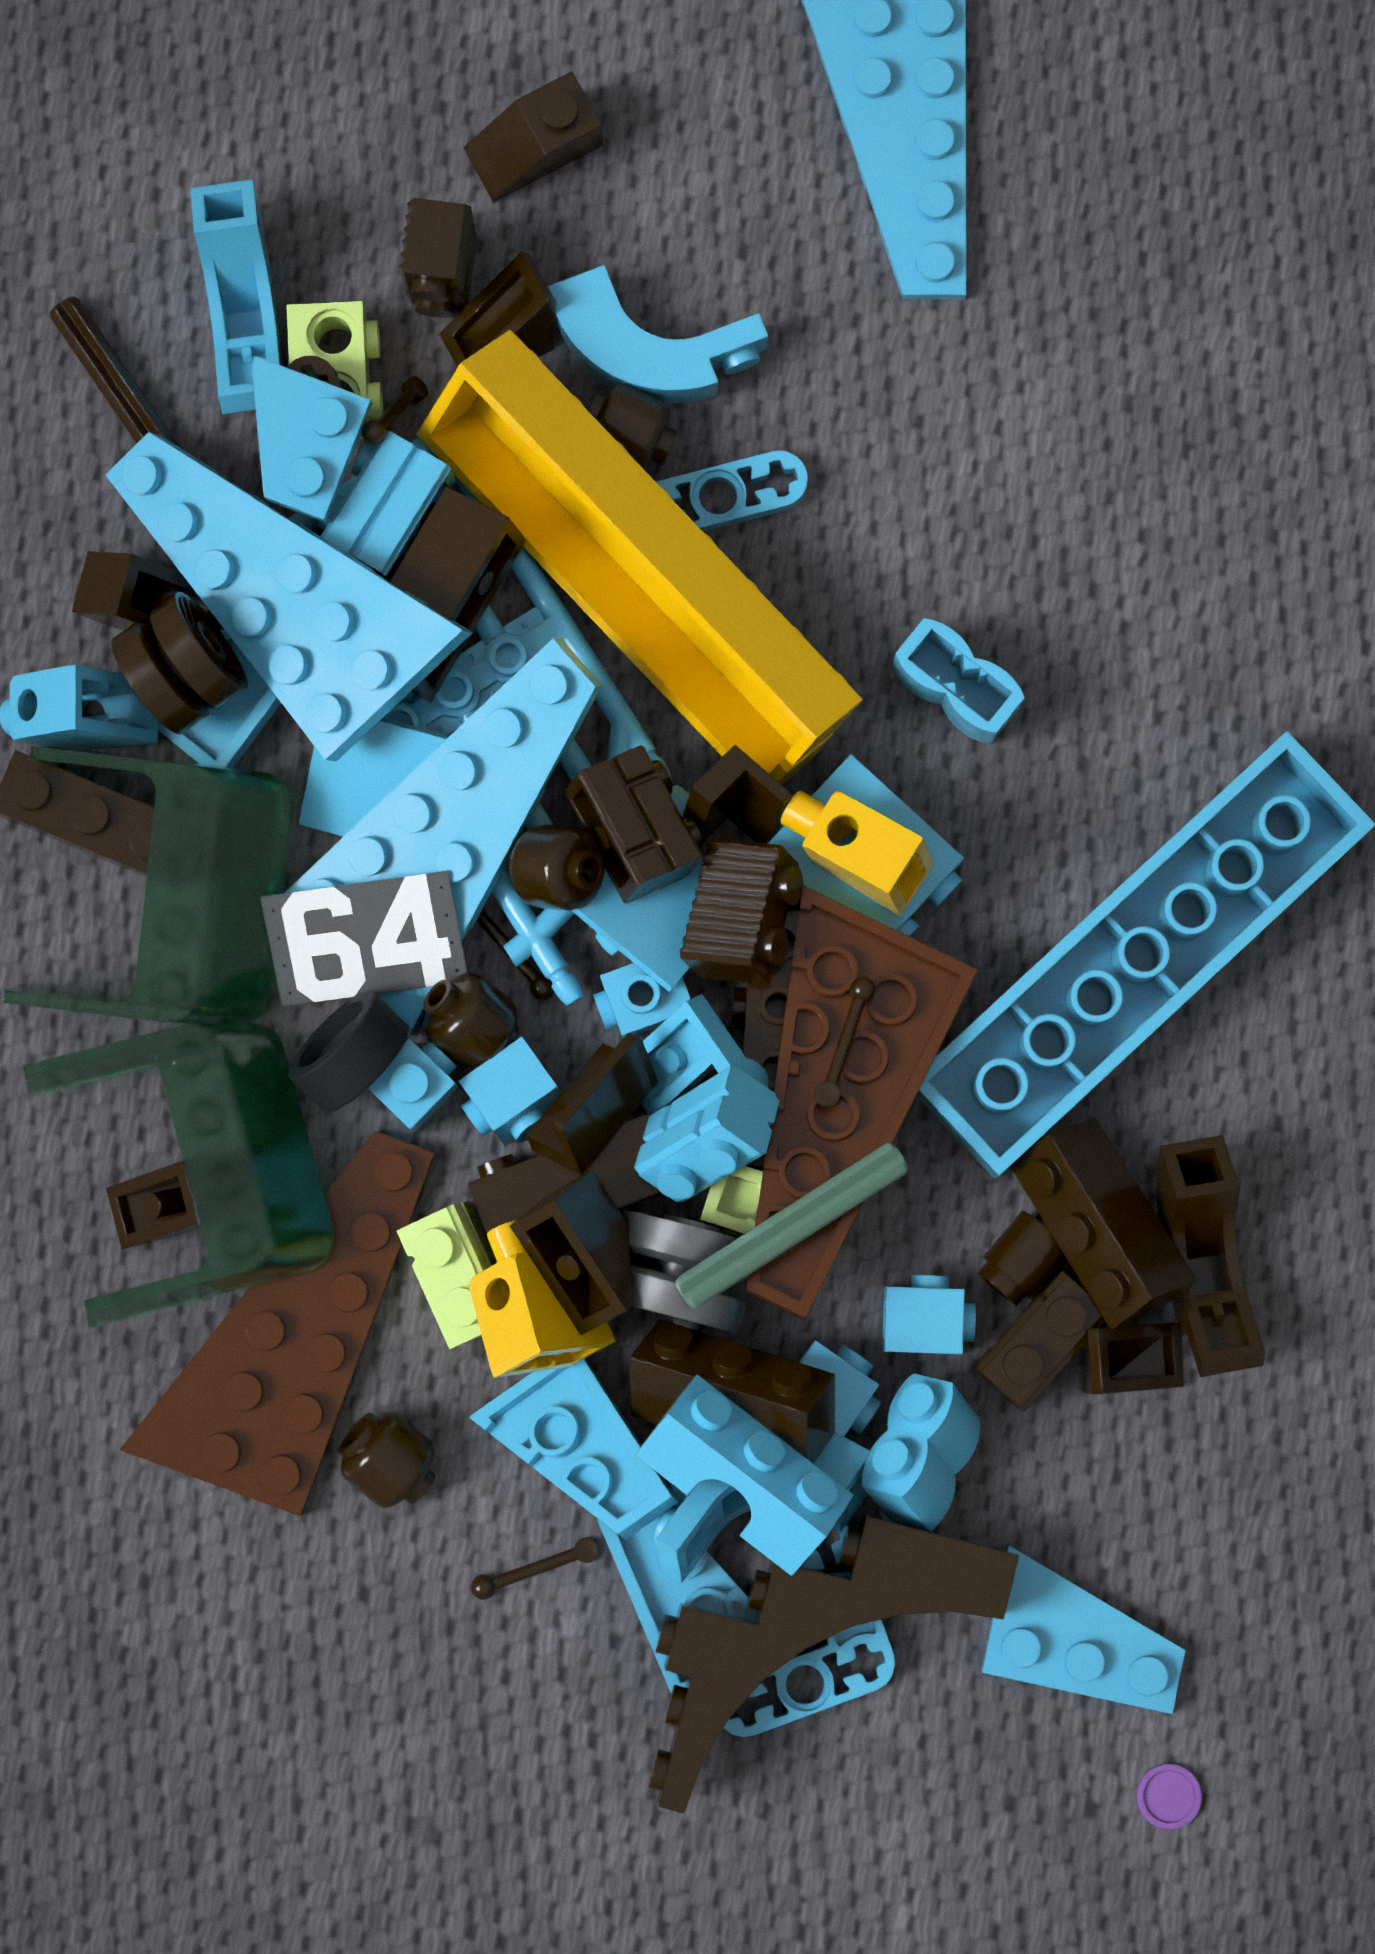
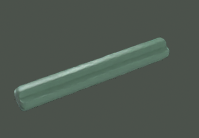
[676,1143,908,1309]

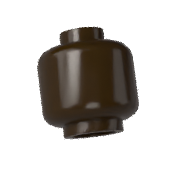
[589,383,678,471]
[508,824,605,911]
[423,972,519,1068]
[338,1412,436,1508]

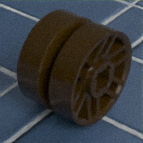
[111,592,248,735]

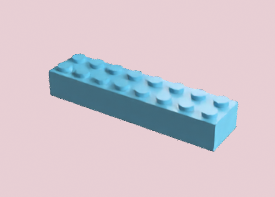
[917,731,1375,1179]

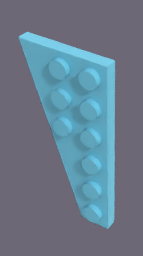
[801,0,966,300]
[106,432,473,762]
[285,637,602,1038]

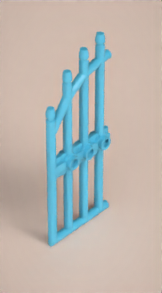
[289,437,673,1006]

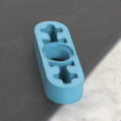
[656,450,808,532]

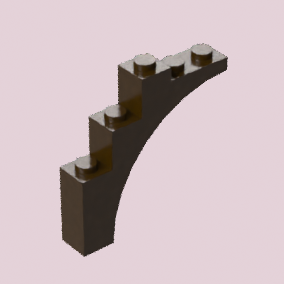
[648,1515,1019,1813]

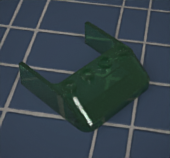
[3,745,294,1026]
[22,1023,334,1329]

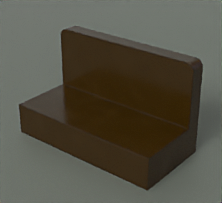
[682,745,792,844]
[526,1033,659,1174]

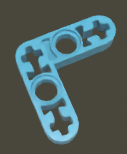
[724,1526,895,1737]

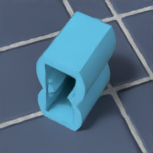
[892,618,1024,744]
[862,1373,980,1532]

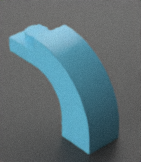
[190,179,284,414]
[548,265,768,403]
[654,1433,870,1583]

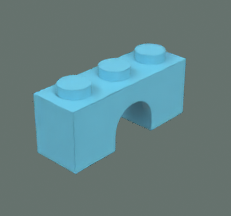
[635,1374,854,1576]

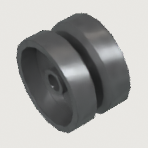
[622,1210,748,1334]

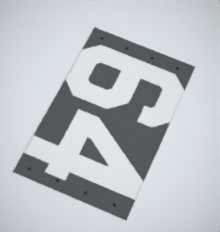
[260,871,467,1007]

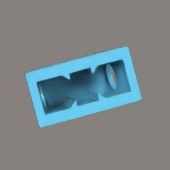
[0,664,158,750]

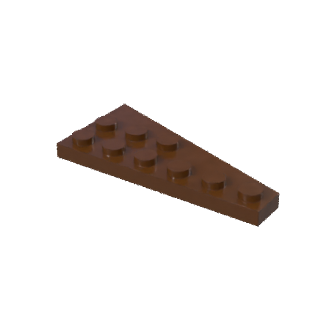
[746,886,978,1321]
[120,1131,436,1516]

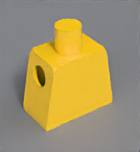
[781,790,934,917]
[469,1220,616,1378]

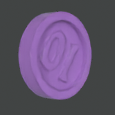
[1136,1763,1202,1830]

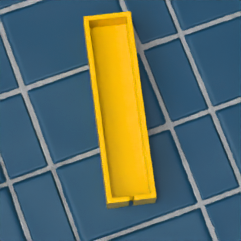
[416,330,863,785]

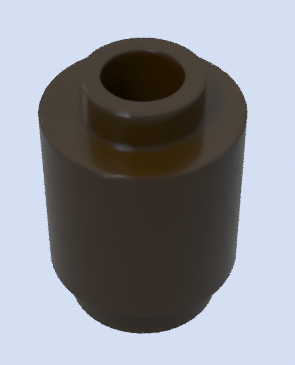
[977,1210,1066,1306]

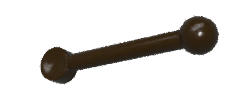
[362,376,428,445]
[476,905,554,1001]
[814,977,876,1108]
[471,1537,600,1600]

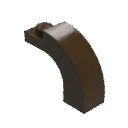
[1157,1135,1266,1377]

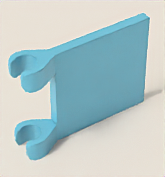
[299,718,449,837]
[571,785,703,992]

